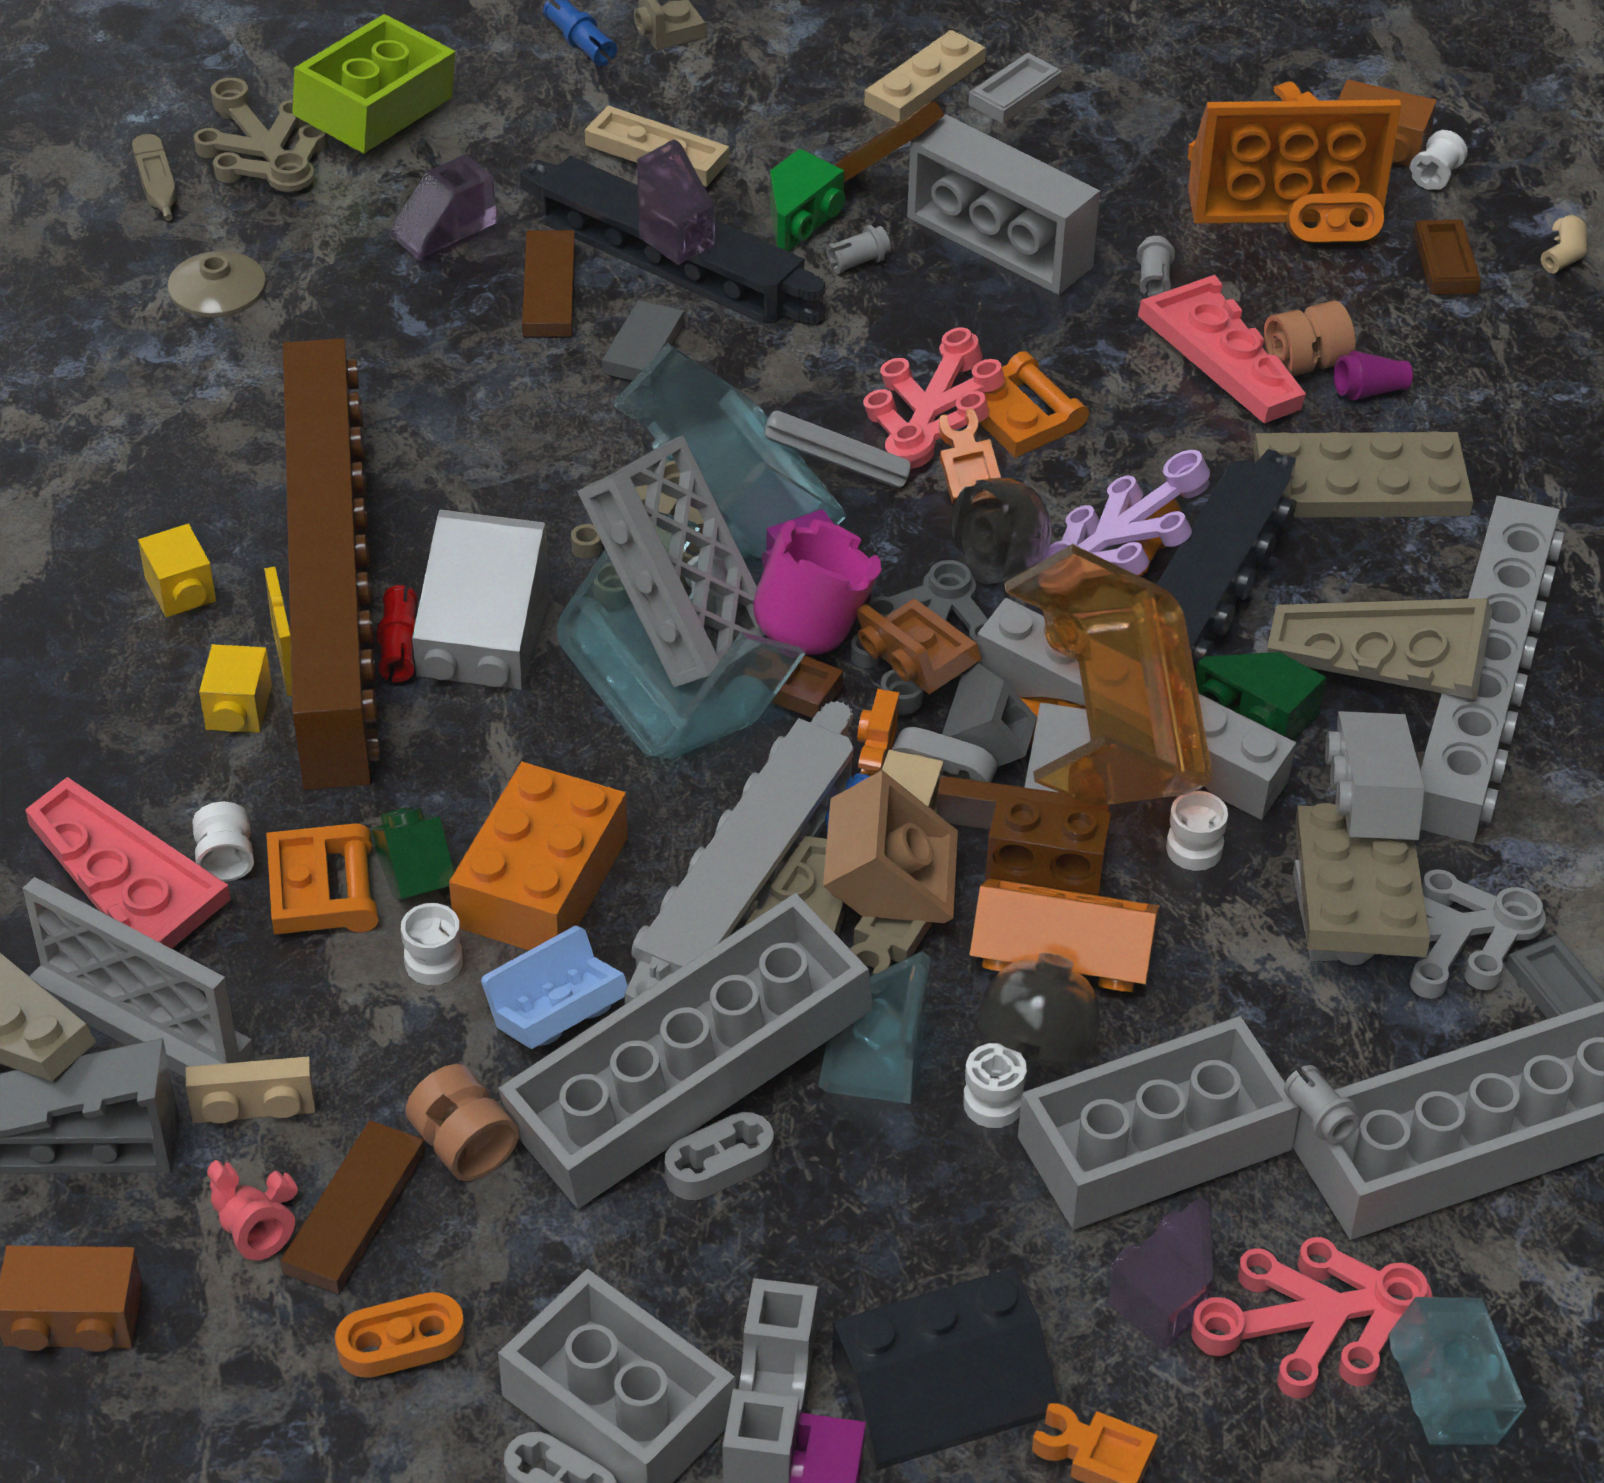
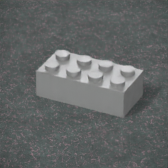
[907,114,1100,295]
[1018,1016,1300,1230]

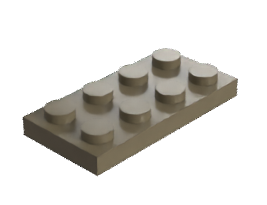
[1253,431,1473,518]
[1295,803,1430,957]

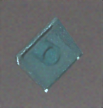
[818,951,931,1104]

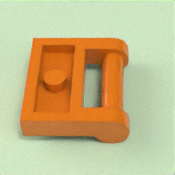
[978,351,1089,458]
[267,824,379,934]

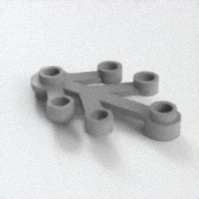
[1334,869,1546,999]

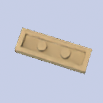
[864,30,986,122]
[585,105,729,187]

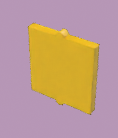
[264,567,292,697]

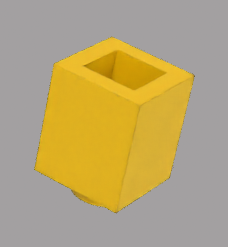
[138,523,216,618]
[199,644,272,733]

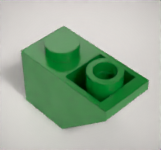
[770,148,845,251]

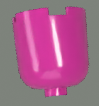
[753,519,881,655]

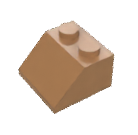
[823,770,958,923]

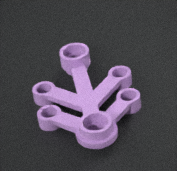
[1036,450,1210,589]

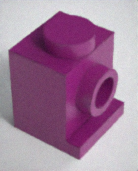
[789,1413,866,1483]

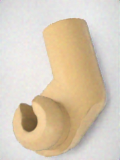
[1541,215,1587,273]

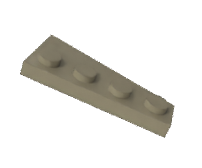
[0,953,96,1081]

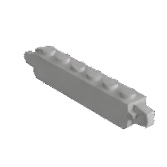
[624,701,854,1004]

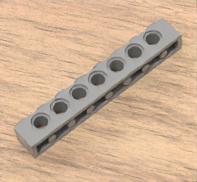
[1420,495,1565,843]

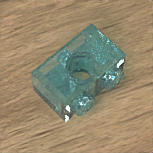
[1388,1297,1526,1444]

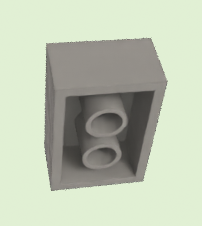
[498,1269,735,1483]

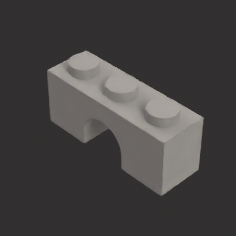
[723,1278,818,1483]

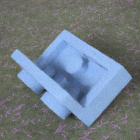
[481,926,628,1049]

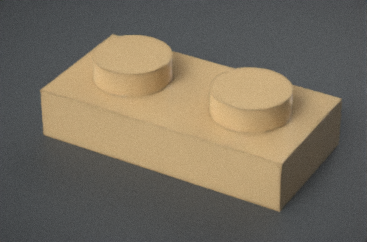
[186,1057,315,1123]

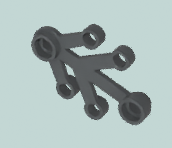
[850,560,988,718]

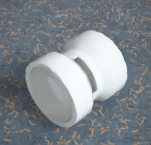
[1166,791,1228,871]
[192,801,254,882]
[401,903,463,985]
[963,1043,1027,1128]

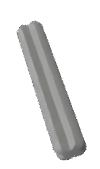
[764,411,910,488]

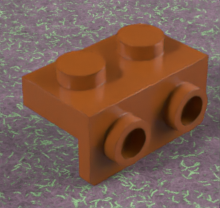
[857,598,982,694]

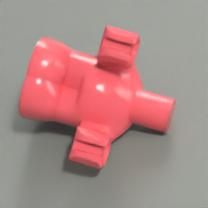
[207,1160,298,1261]

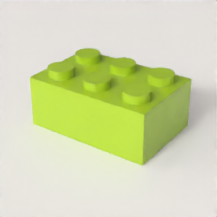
[292,14,456,153]

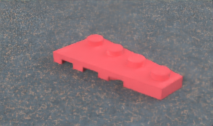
[1138,275,1306,423]
[25,777,231,949]

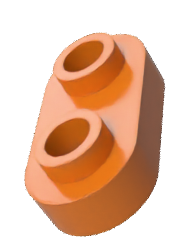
[1286,193,1384,243]
[335,1292,465,1378]

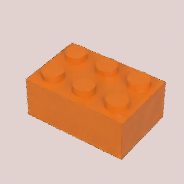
[449,761,628,950]

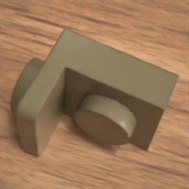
[634,0,706,50]

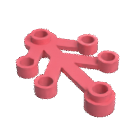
[863,327,1005,469]
[1191,1237,1432,1399]

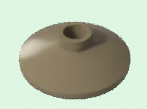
[168,251,266,317]

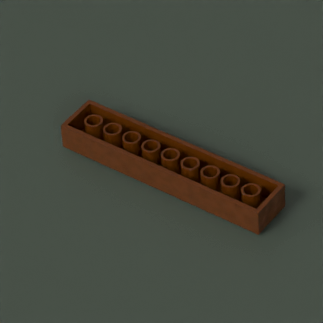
[283,338,380,790]

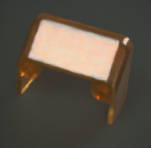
[1004,544,1212,806]

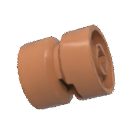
[1264,300,1356,377]
[405,1064,519,1181]

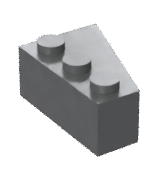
[0,1038,178,1173]

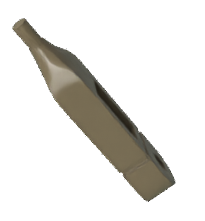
[132,134,177,221]

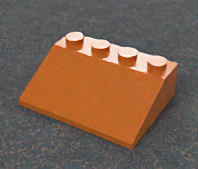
[1188,100,1401,224]

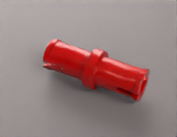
[376,585,418,682]

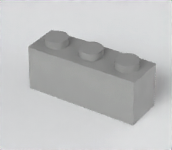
[1325,711,1425,840]

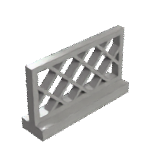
[577,435,765,687]
[22,877,254,1078]

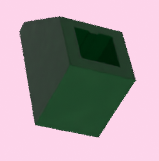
[1194,652,1326,741]
[369,806,454,899]

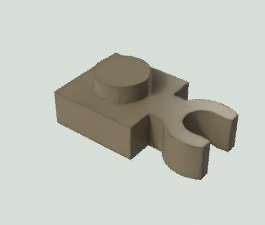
[850,916,931,990]

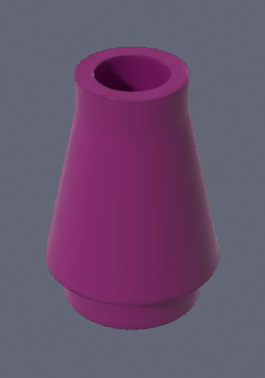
[1334,350,1413,401]

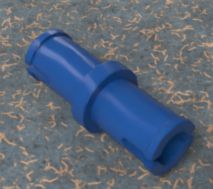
[543,0,618,66]

